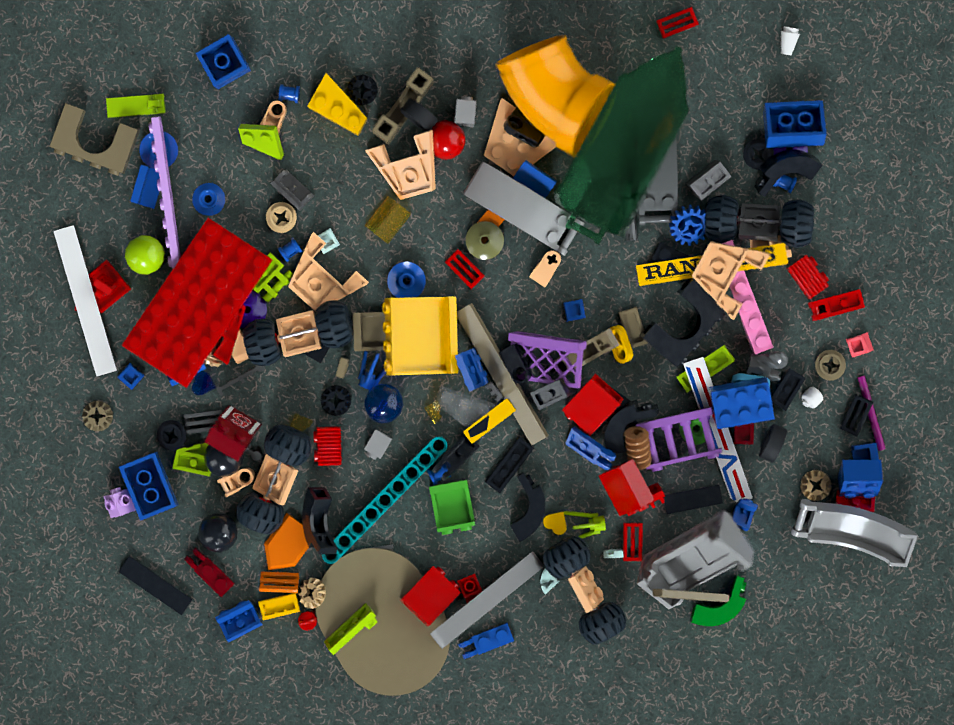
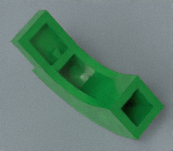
[690,575,746,626]

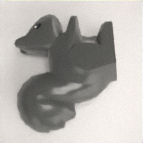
[745,351,788,382]

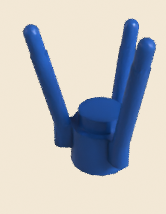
[358,351,386,391]

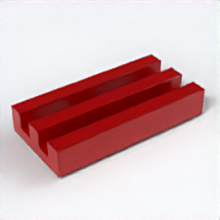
[656,7,699,39]
[445,249,485,289]
[623,522,643,561]

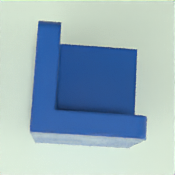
[851,442,879,460]

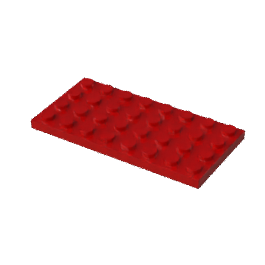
[122,218,273,388]

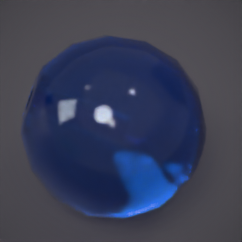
[364,384,404,423]

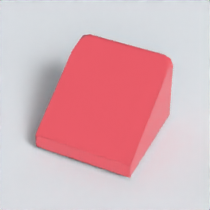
[846,332,873,357]

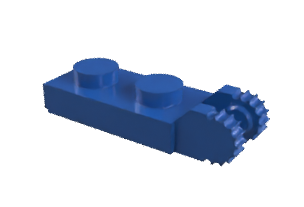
[565,427,616,471]
[458,623,514,659]

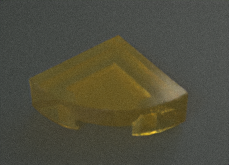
[425,400,442,424]
[290,413,313,431]

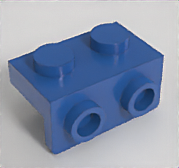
[215,600,263,642]

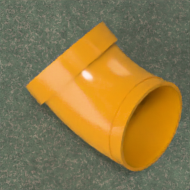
[496,35,617,157]

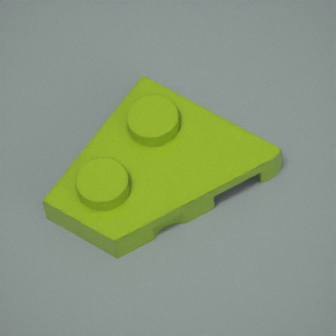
[238,124,284,160]
[172,443,211,477]

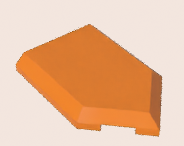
[264,513,309,570]

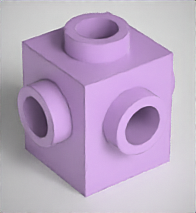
[104,487,136,518]

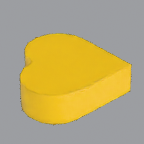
[543,511,567,535]

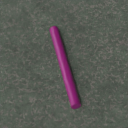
[857,375,886,451]

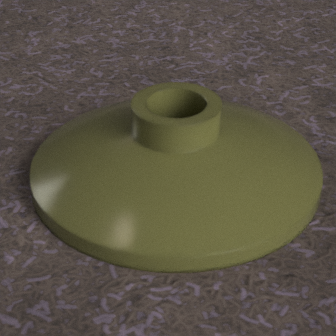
[466,221,504,260]

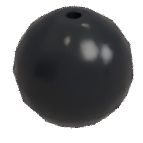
[204,445,244,477]
[198,513,238,552]

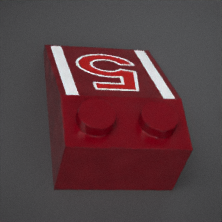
[205,405,262,461]

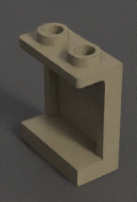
[353,312,386,351]

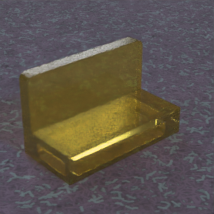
[365,196,411,244]

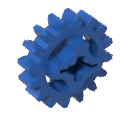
[669,205,706,246]

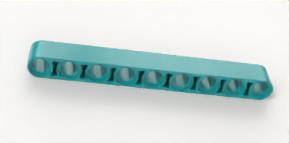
[322,436,447,564]

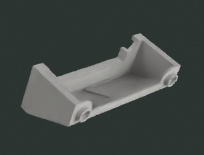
[636,510,754,609]

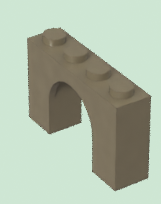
[372,68,434,145]
[50,103,140,176]

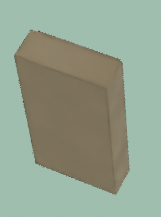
[618,307,647,348]
[336,357,350,378]

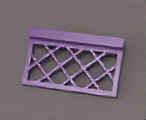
[508,331,587,388]

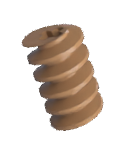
[624,426,652,470]

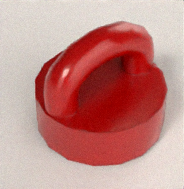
[298,611,317,631]

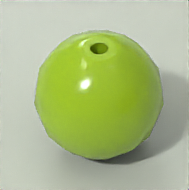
[125,235,165,275]

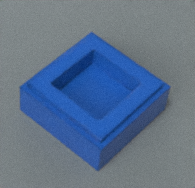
[563,299,586,321]
[117,363,145,390]

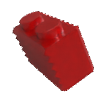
[786,255,829,300]
[313,426,342,466]

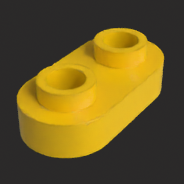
[610,325,633,364]

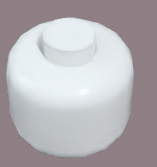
[801,387,823,408]

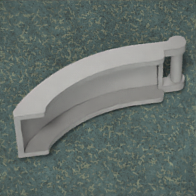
[463,161,585,256]
[791,499,918,567]

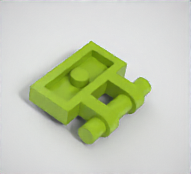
[254,253,293,302]

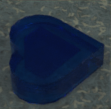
[192,371,216,395]

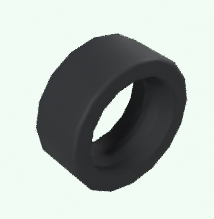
[400,98,438,132]
[759,424,787,463]

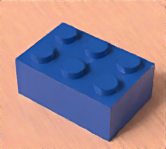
[763,100,827,148]
[709,377,775,429]
[119,452,179,521]

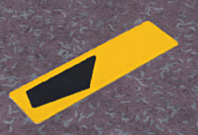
[463,399,516,443]

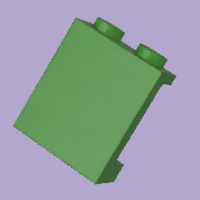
[429,479,475,535]

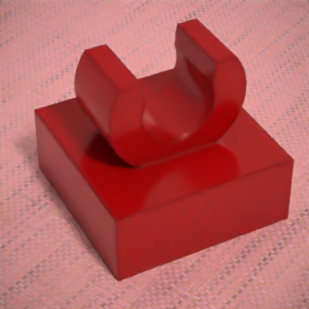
[93,274,119,299]
[648,482,665,508]

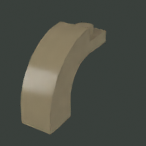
[554,328,620,376]

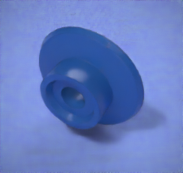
[192,183,225,216]

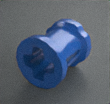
[279,84,300,103]
[773,175,797,194]
[277,238,303,262]
[427,464,452,485]

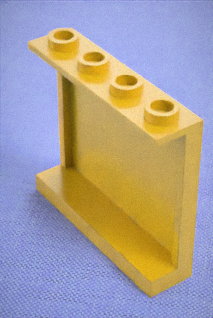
[382,297,458,375]

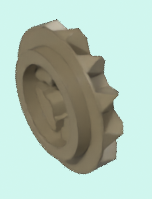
[815,350,846,380]
[82,401,113,431]

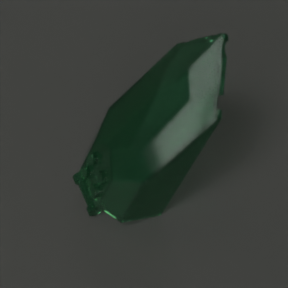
[555,46,689,245]

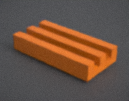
[259,571,299,593]

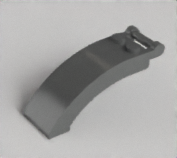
[636,104,678,225]

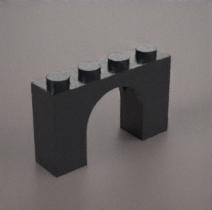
[639,278,725,367]

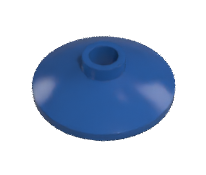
[139,131,178,169]
[387,262,426,298]

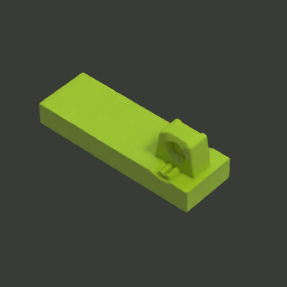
[106,94,166,118]
[677,344,735,393]
[324,603,378,655]

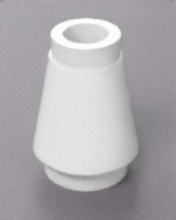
[781,26,800,55]

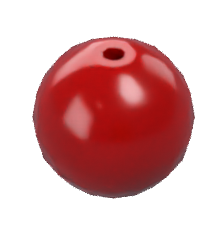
[431,120,466,160]

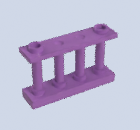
[636,406,723,472]

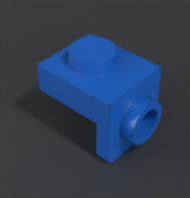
[732,499,758,531]

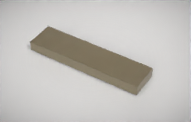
[652,589,729,602]

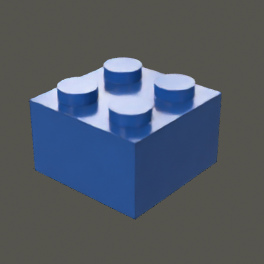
[196,34,251,89]
[838,460,883,499]

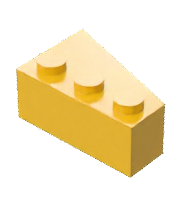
[307,73,368,136]

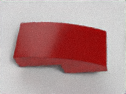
[457,574,483,604]

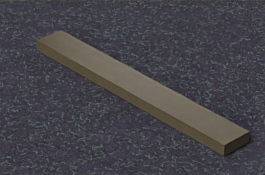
[457,303,549,446]

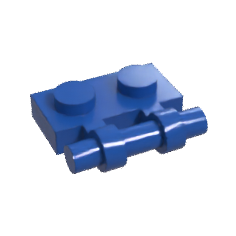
[455,348,489,391]

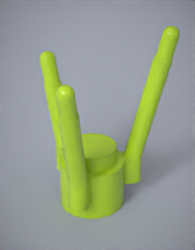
[564,511,606,539]

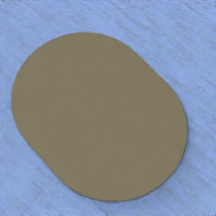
[316,548,450,696]

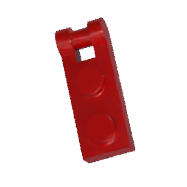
[808,289,865,321]

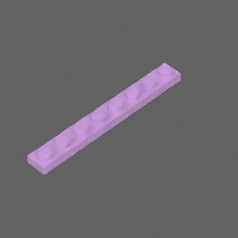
[149,117,181,269]

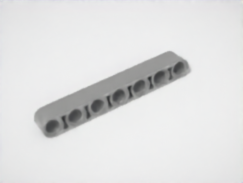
[430,551,544,649]

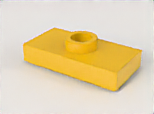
[258,593,300,620]

